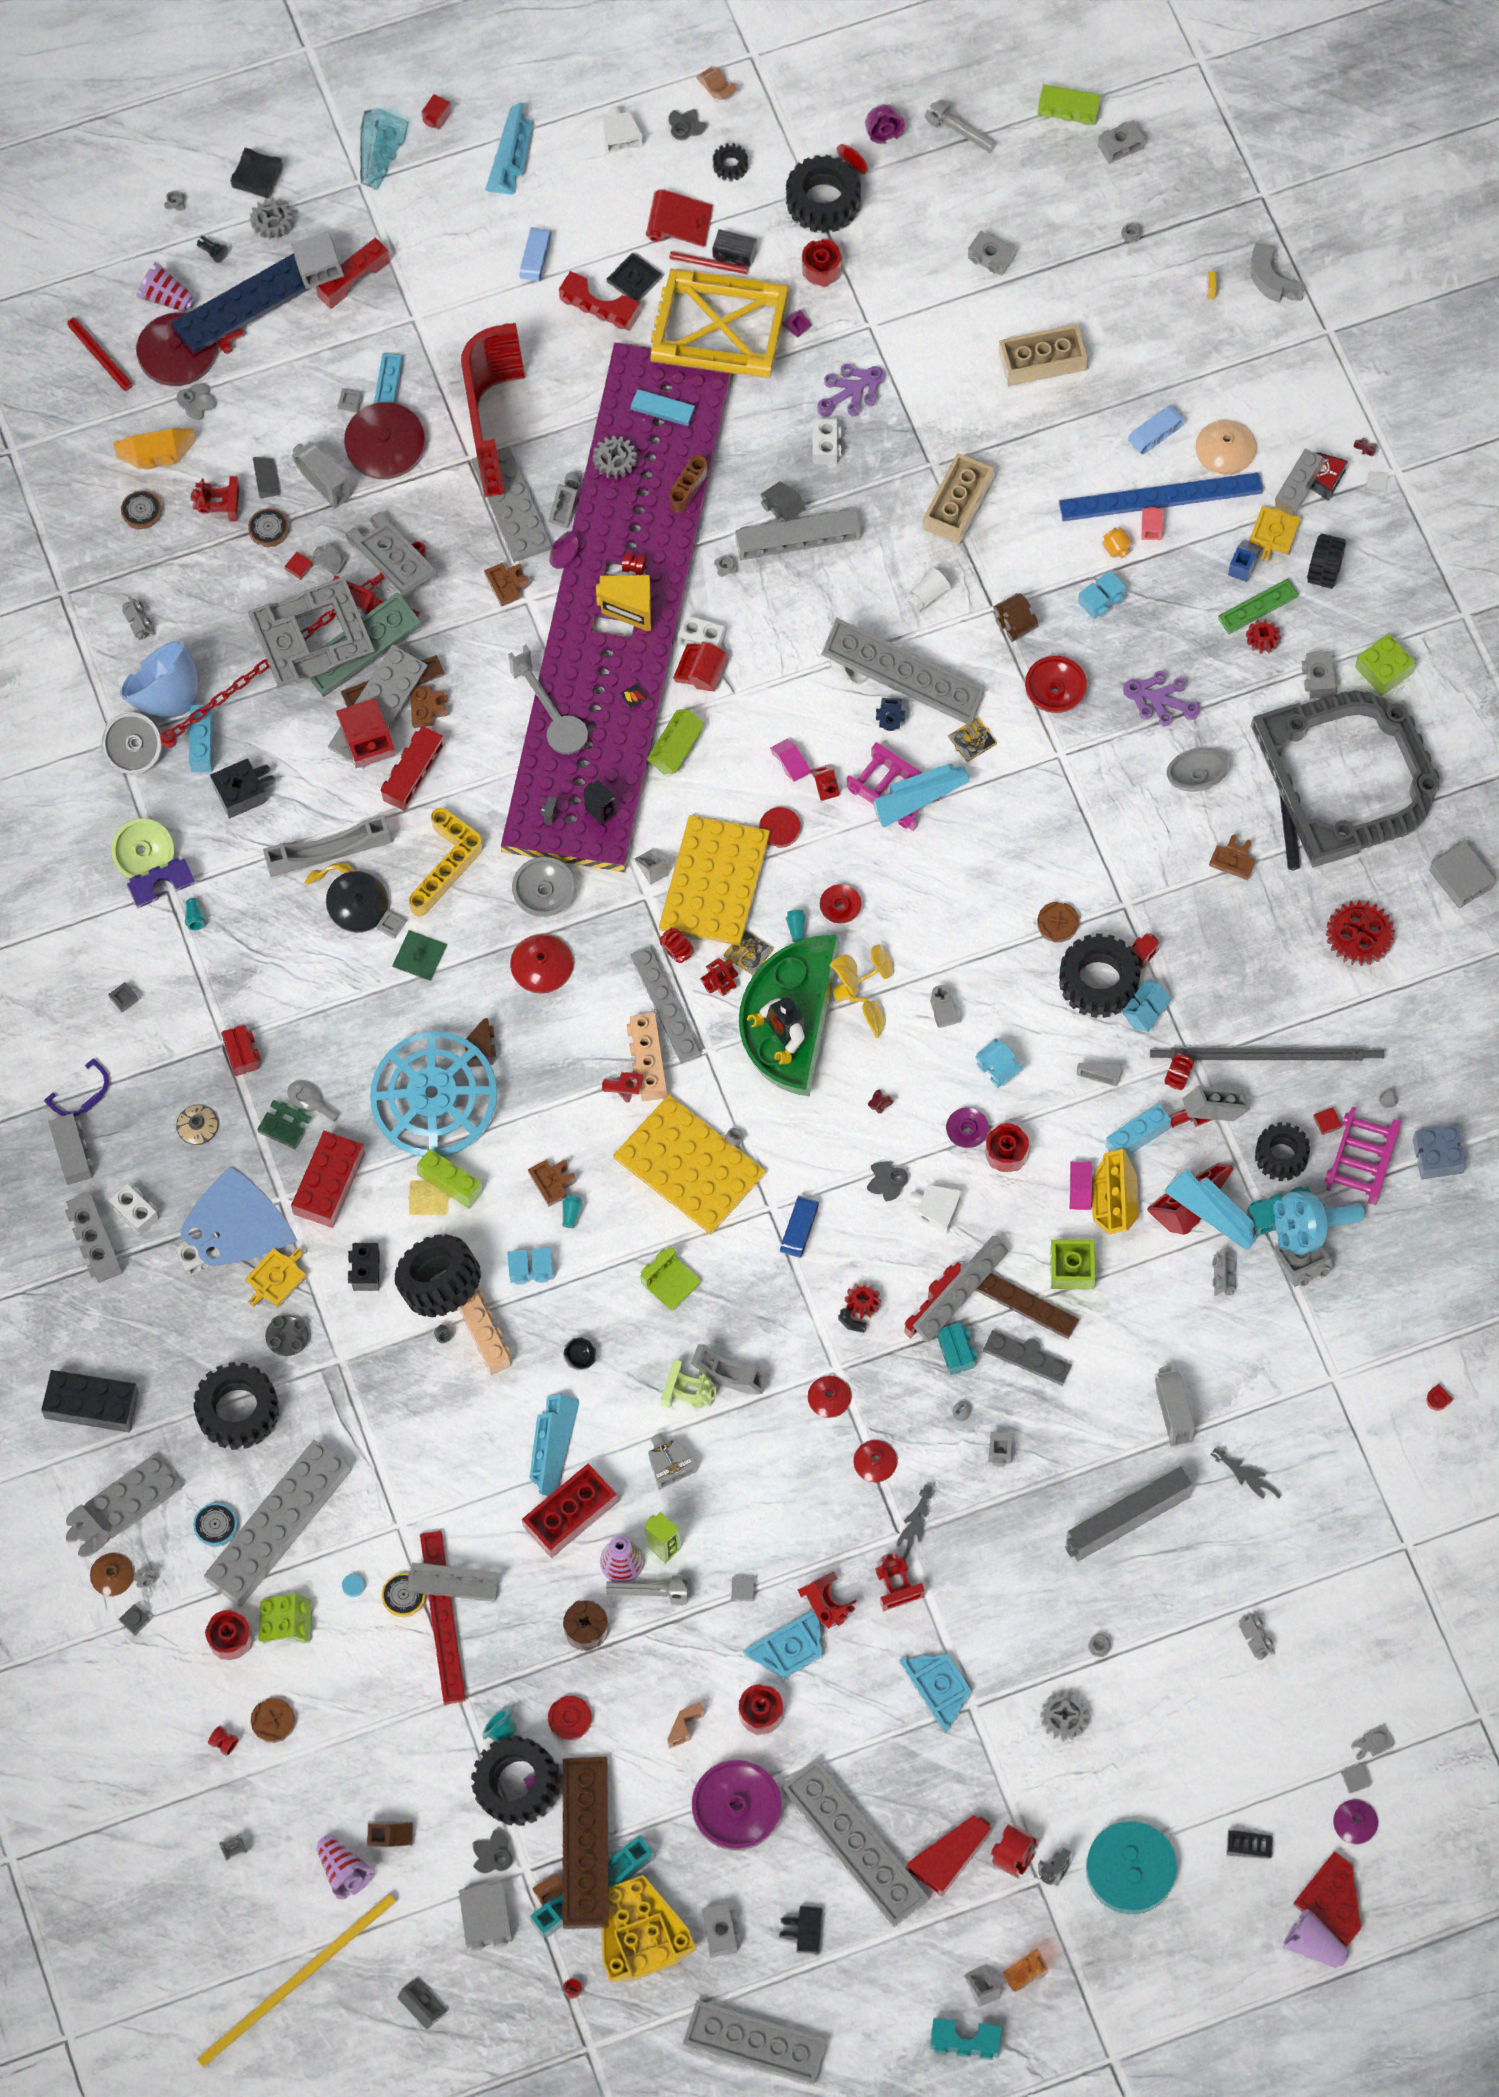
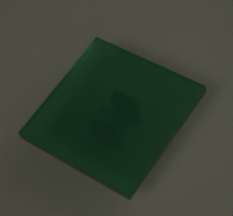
[392,930,447,981]

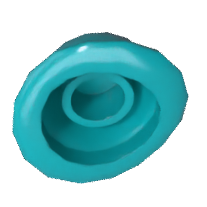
[482,1708,517,1743]

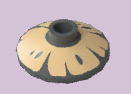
[176,1105,218,1145]

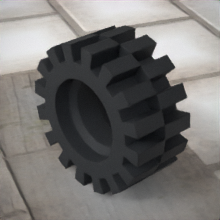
[713,143,748,182]

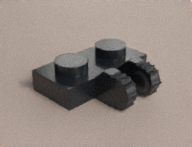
[779,1906,822,1954]

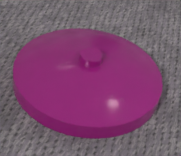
[692,1760,782,1851]

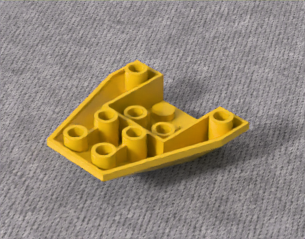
[602,1875,696,1982]

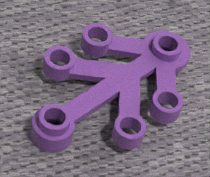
[817,364,885,417]
[1123,671,1200,727]

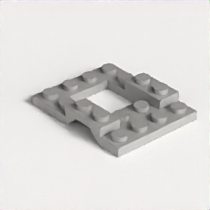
[248,577,375,688]

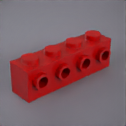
[380,726,445,811]

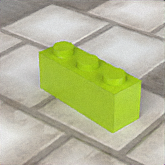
[1038,84,1101,125]
[647,709,704,774]
[417,1148,482,1209]
[645,1512,681,1564]

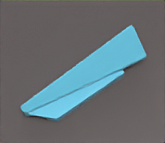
[485,102,532,195]
[874,764,970,828]
[1165,1169,1258,1250]
[529,1394,579,1496]

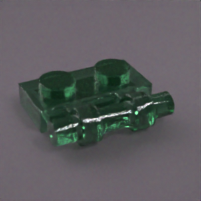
[257,1100,312,1150]

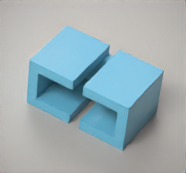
[1078,570,1126,619]
[1122,981,1171,1032]
[507,1248,553,1285]

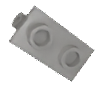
[122,596,155,640]
[1212,1248,1235,1296]
[1239,1613,1275,1660]

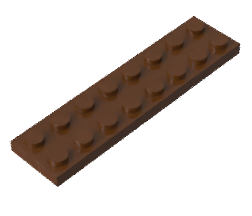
[562,1757,609,1929]

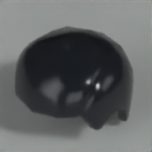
[563,1337,596,1370]

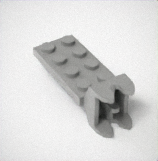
[66,1454,182,1557]

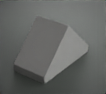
[548,484,579,528]
[634,849,668,885]
[964,1966,1000,2007]

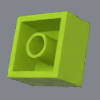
[1355,633,1416,696]
[1050,1240,1095,1289]

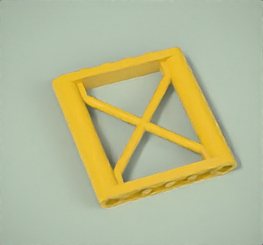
[651,268,789,379]

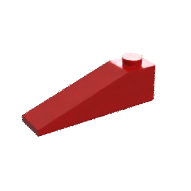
[1147,1163,1233,1235]

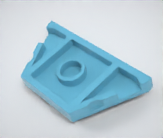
[743,1610,822,1679]
[899,1654,972,1733]

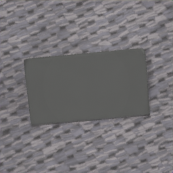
[252,457,280,498]
[397,1978,448,2029]

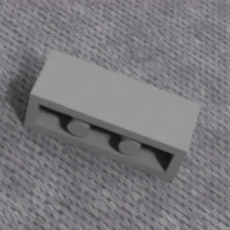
[1275,448,1323,516]
[1182,1086,1250,1121]
[48,1113,94,1185]

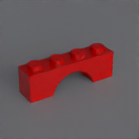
[316,237,390,309]
[559,271,641,331]

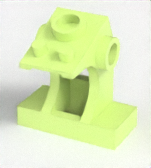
[661,1359,717,1409]

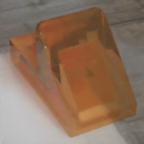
[1003,1949,1049,1992]

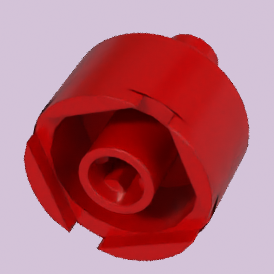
[802,239,842,287]
[985,1123,1029,1172]
[205,1610,252,1660]
[738,1684,783,1735]
[991,1824,1039,1879]

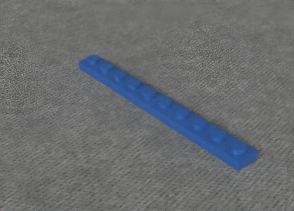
[1059,472,1263,522]

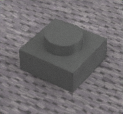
[541,797,558,825]
[108,982,138,1012]
[119,1604,151,1636]

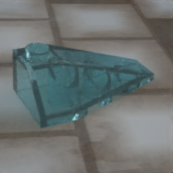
[360,108,409,190]

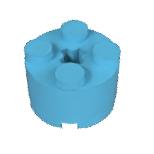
[975,1037,1023,1088]

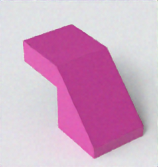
[770,738,812,782]
[1069,1161,1092,1210]

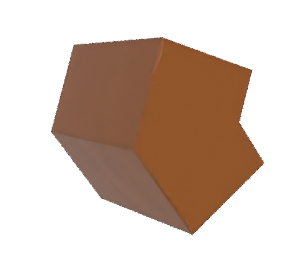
[532,1874,563,1906]

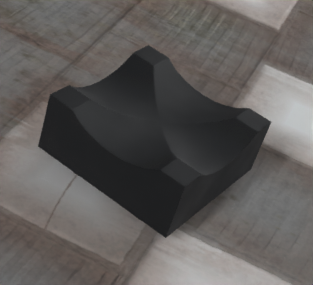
[230,147,283,199]

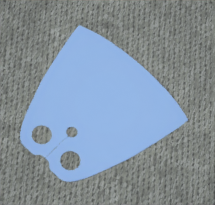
[180,1167,297,1266]

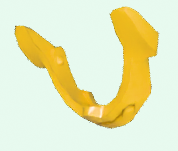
[304,862,354,885]

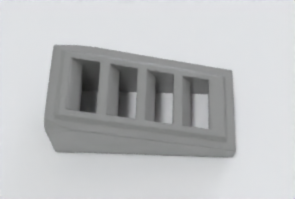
[1076,1063,1123,1086]

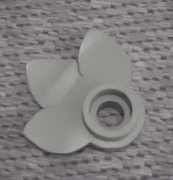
[176,384,216,420]

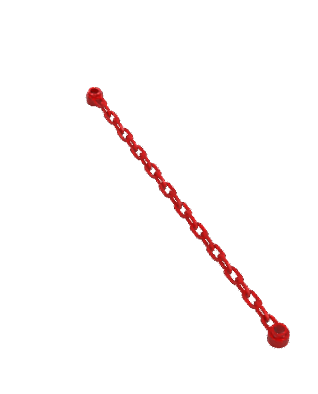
[160,541,426,748]

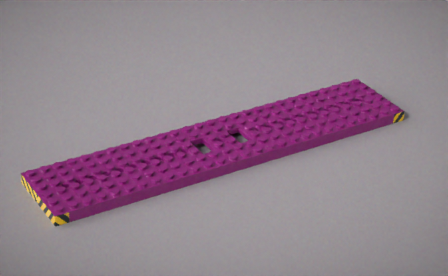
[501,342,732,873]

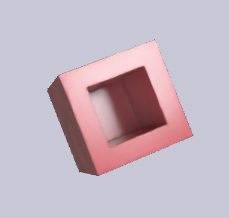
[1141,507,1163,540]

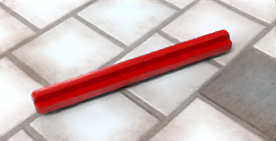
[67,317,132,391]

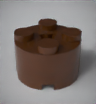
[993,593,1038,642]
[563,1600,609,1651]

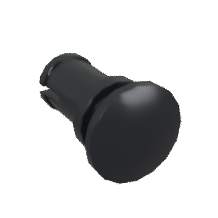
[197,235,228,263]

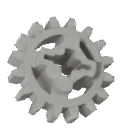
[250,197,293,239]
[593,436,637,479]
[1040,1691,1089,1741]

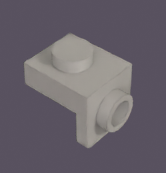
[312,544,347,575]

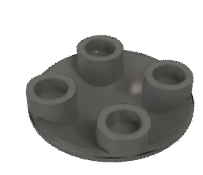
[265,1316,309,1356]

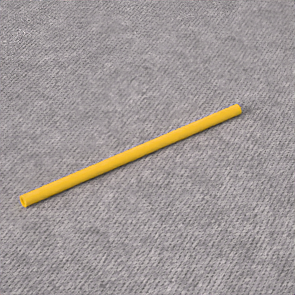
[197,1894,396,2067]

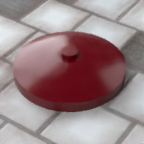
[136,313,217,386]
[344,402,425,480]

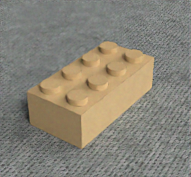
[999,324,1087,386]
[923,453,994,545]

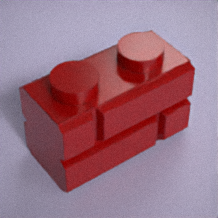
[221,1024,261,1076]

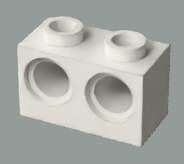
[813,419,841,465]
[678,615,725,648]
[108,1184,159,1236]
[175,1232,220,1278]

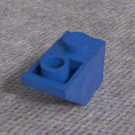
[1228,540,1262,582]

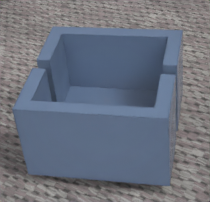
[1413,1125,1466,1180]

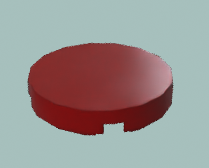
[759,807,801,848]
[548,1696,592,1741]

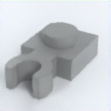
[1350,1726,1394,1760]

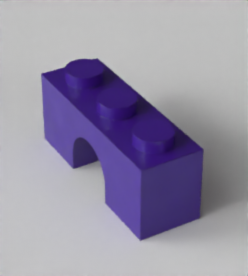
[127,858,195,909]

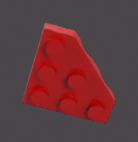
[1293,1851,1362,1947]

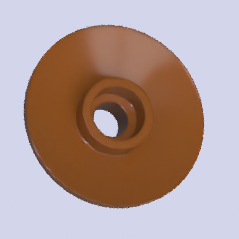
[90,1553,134,1596]

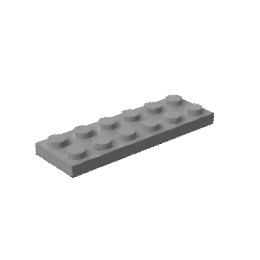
[471,446,552,562]
[328,645,428,769]
[683,2000,828,2085]

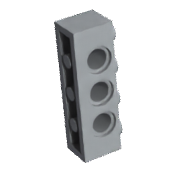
[65,1192,122,1283]

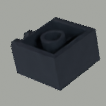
[210,758,276,819]

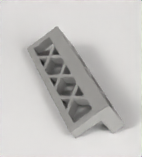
[407,1562,500,1602]

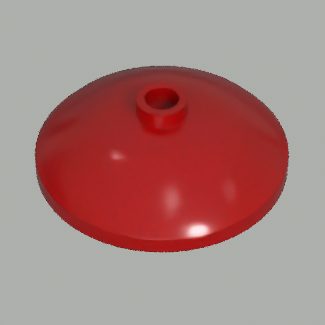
[1025,656,1087,713]
[510,934,573,994]

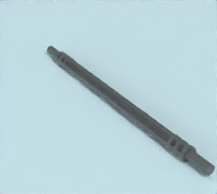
[1150,1047,1384,1061]

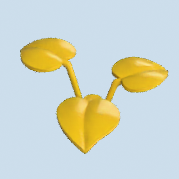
[829,944,893,1038]

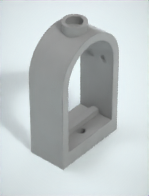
[292,441,351,509]
[1155,1366,1195,1446]

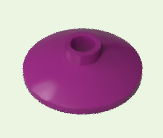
[549,531,579,569]
[946,1108,989,1148]
[1333,1800,1378,1844]

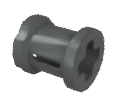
[219,1834,247,1861]

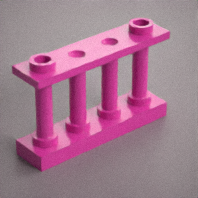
[846,742,941,832]
[1324,1107,1401,1205]

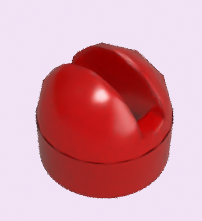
[564,1978,582,1999]

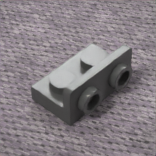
[1038,1848,1072,1886]

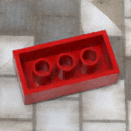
[291,1130,365,1228]
[521,1463,618,1558]

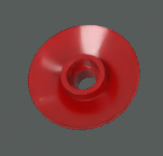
[836,144,869,175]
[820,884,861,924]
[808,1376,851,1418]
[853,1440,897,1483]

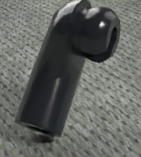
[838,1308,867,1333]

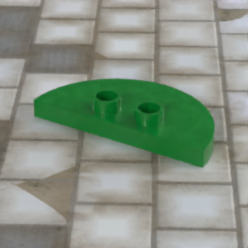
[739,935,840,1096]

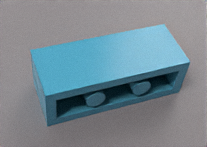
[189,705,214,772]
[1105,1103,1171,1156]

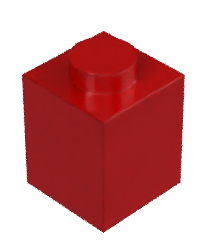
[421,94,452,130]

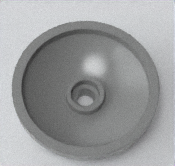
[101,712,162,774]
[1167,748,1229,792]
[512,857,575,917]

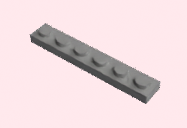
[630,946,700,1064]
[913,1236,1009,1342]

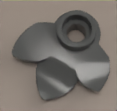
[668,109,707,140]
[867,1162,908,1202]
[472,1830,513,1873]

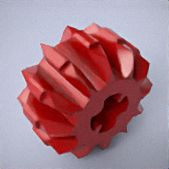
[1246,619,1281,655]
[659,927,694,963]
[1164,1053,1194,1090]
[844,1282,881,1320]

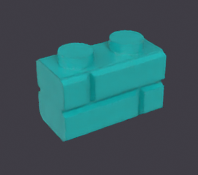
[936,1322,978,1375]

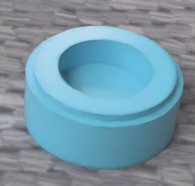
[342,1574,364,1597]

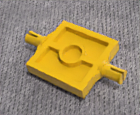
[1249,506,1301,561]
[245,1248,307,1308]

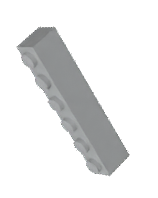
[735,509,860,561]

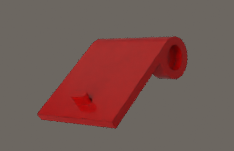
[646,189,713,247]

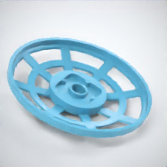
[370,1031,498,1157]

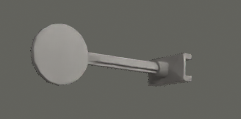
[508,645,588,755]

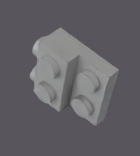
[1273,1245,1333,1287]

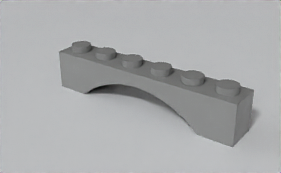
[263,814,391,877]

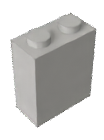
[291,231,344,289]
[1429,841,1495,909]
[458,1883,512,1950]

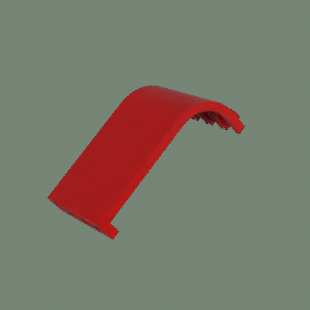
[461,323,525,497]

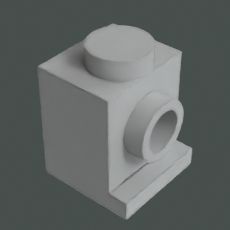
[988,1431,1013,1467]

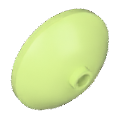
[111,818,174,878]

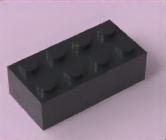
[41,1370,139,1433]

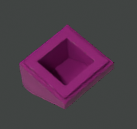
[782,310,812,338]

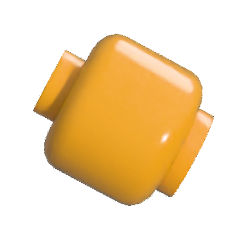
[1102,527,1132,559]

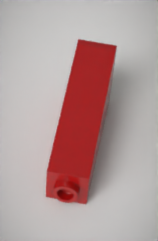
[906,1815,992,1897]

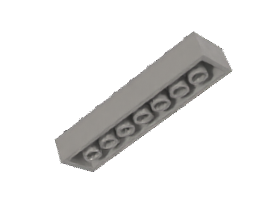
[204,1440,350,1608]

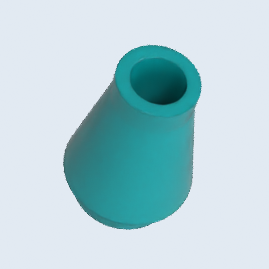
[185,898,205,931]
[785,910,806,942]
[562,1196,583,1228]

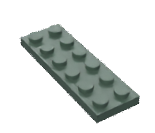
[309,592,422,697]

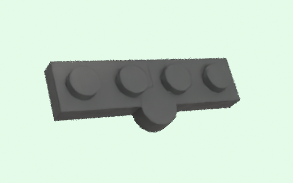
[983,1330,1072,1386]

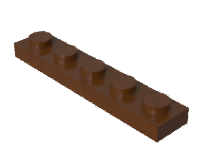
[341,655,444,707]
[975,1273,1079,1340]

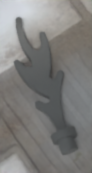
[1211,1448,1281,1499]
[896,1485,933,1560]

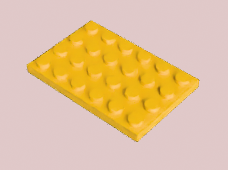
[659,815,770,946]
[613,1094,766,1235]

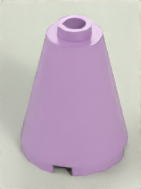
[1283,1909,1349,1968]

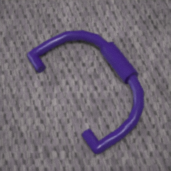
[44,1058,109,1116]

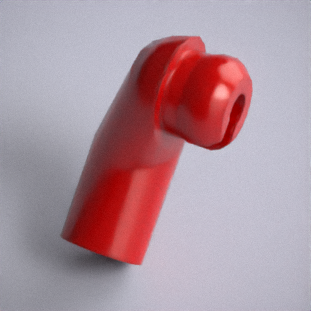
[219,328,243,354]

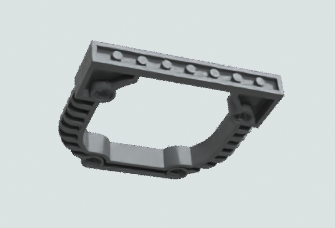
[1251,690,1439,868]

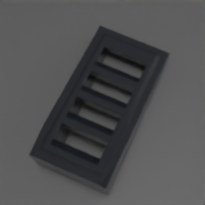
[1226,1830,1272,1859]

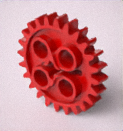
[1326,900,1395,966]

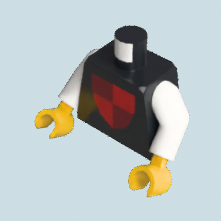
[747,997,805,1064]

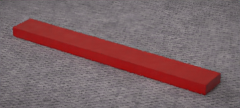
[420,1531,466,1705]

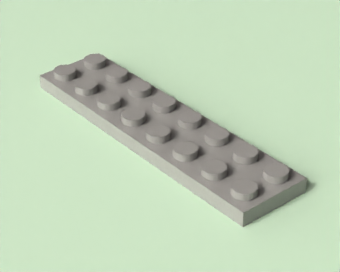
[821,618,985,725]
[781,1759,929,1927]

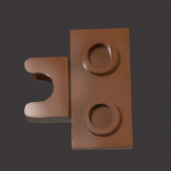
[484,563,529,607]
[411,685,449,728]
[1209,835,1256,880]
[528,1160,576,1207]

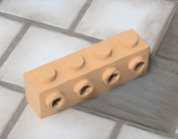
[626,1013,667,1102]
[458,1289,512,1376]

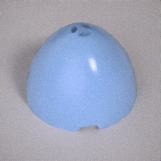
[120,641,198,717]

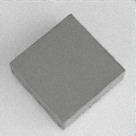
[338,388,362,412]
[376,910,406,939]
[731,1577,754,1601]
[1341,1764,1371,1794]

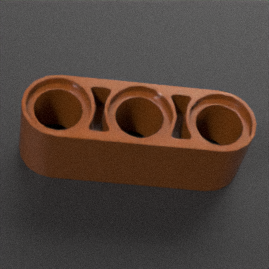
[669,455,707,513]

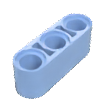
[519,227,551,282]
[1128,405,1185,455]

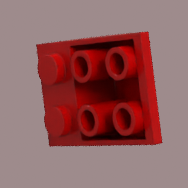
[335,698,395,768]

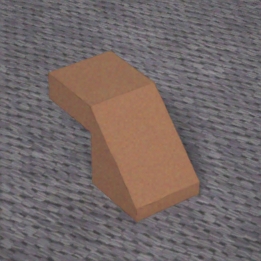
[696,66,738,100]
[667,1702,704,1749]

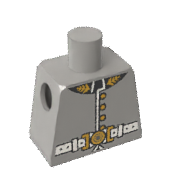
[648,1433,696,1490]

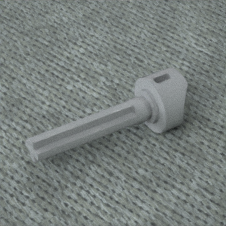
[925,100,995,153]
[606,1575,691,1605]

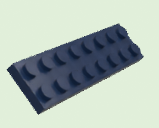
[171,253,310,354]

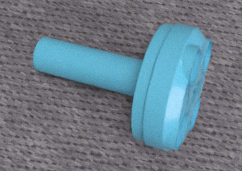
[1273,1191,1365,1255]

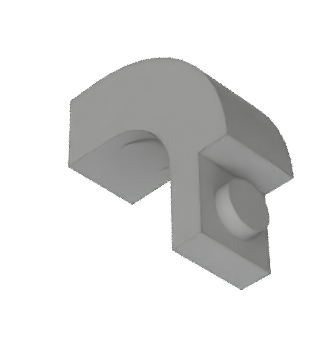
[1251,243,1305,303]
[691,1344,770,1395]

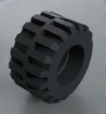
[1307,533,1346,589]
[1255,1122,1310,1181]

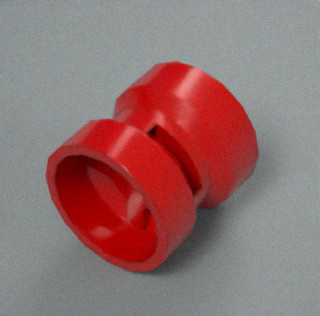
[622,552,647,575]
[208,1725,239,1756]

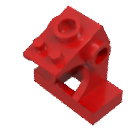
[190,476,240,521]
[875,1553,925,1611]
[798,1571,857,1629]

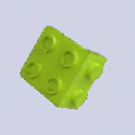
[640,1246,700,1310]
[259,1593,312,1643]

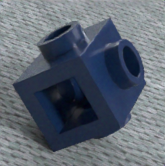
[876,698,905,731]

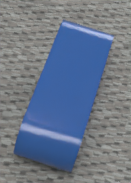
[780,1195,819,1258]

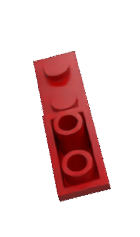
[904,1262,961,1339]

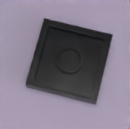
[606,252,663,302]

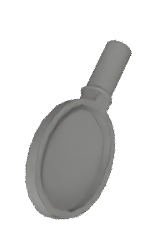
[287,1081,339,1122]

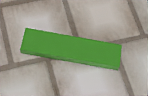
[1218,578,1299,634]

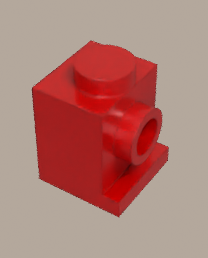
[1131,933,1160,969]

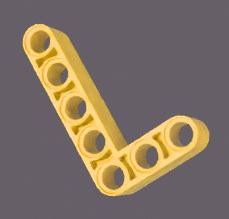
[409,808,483,917]

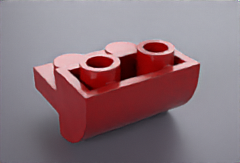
[673,642,728,692]

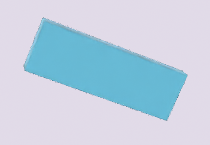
[374,353,403,403]
[631,389,695,426]

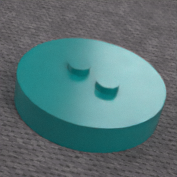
[1086,1821,1177,1914]

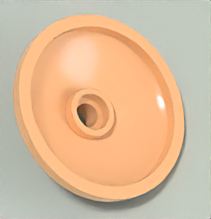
[1195,420,1256,475]

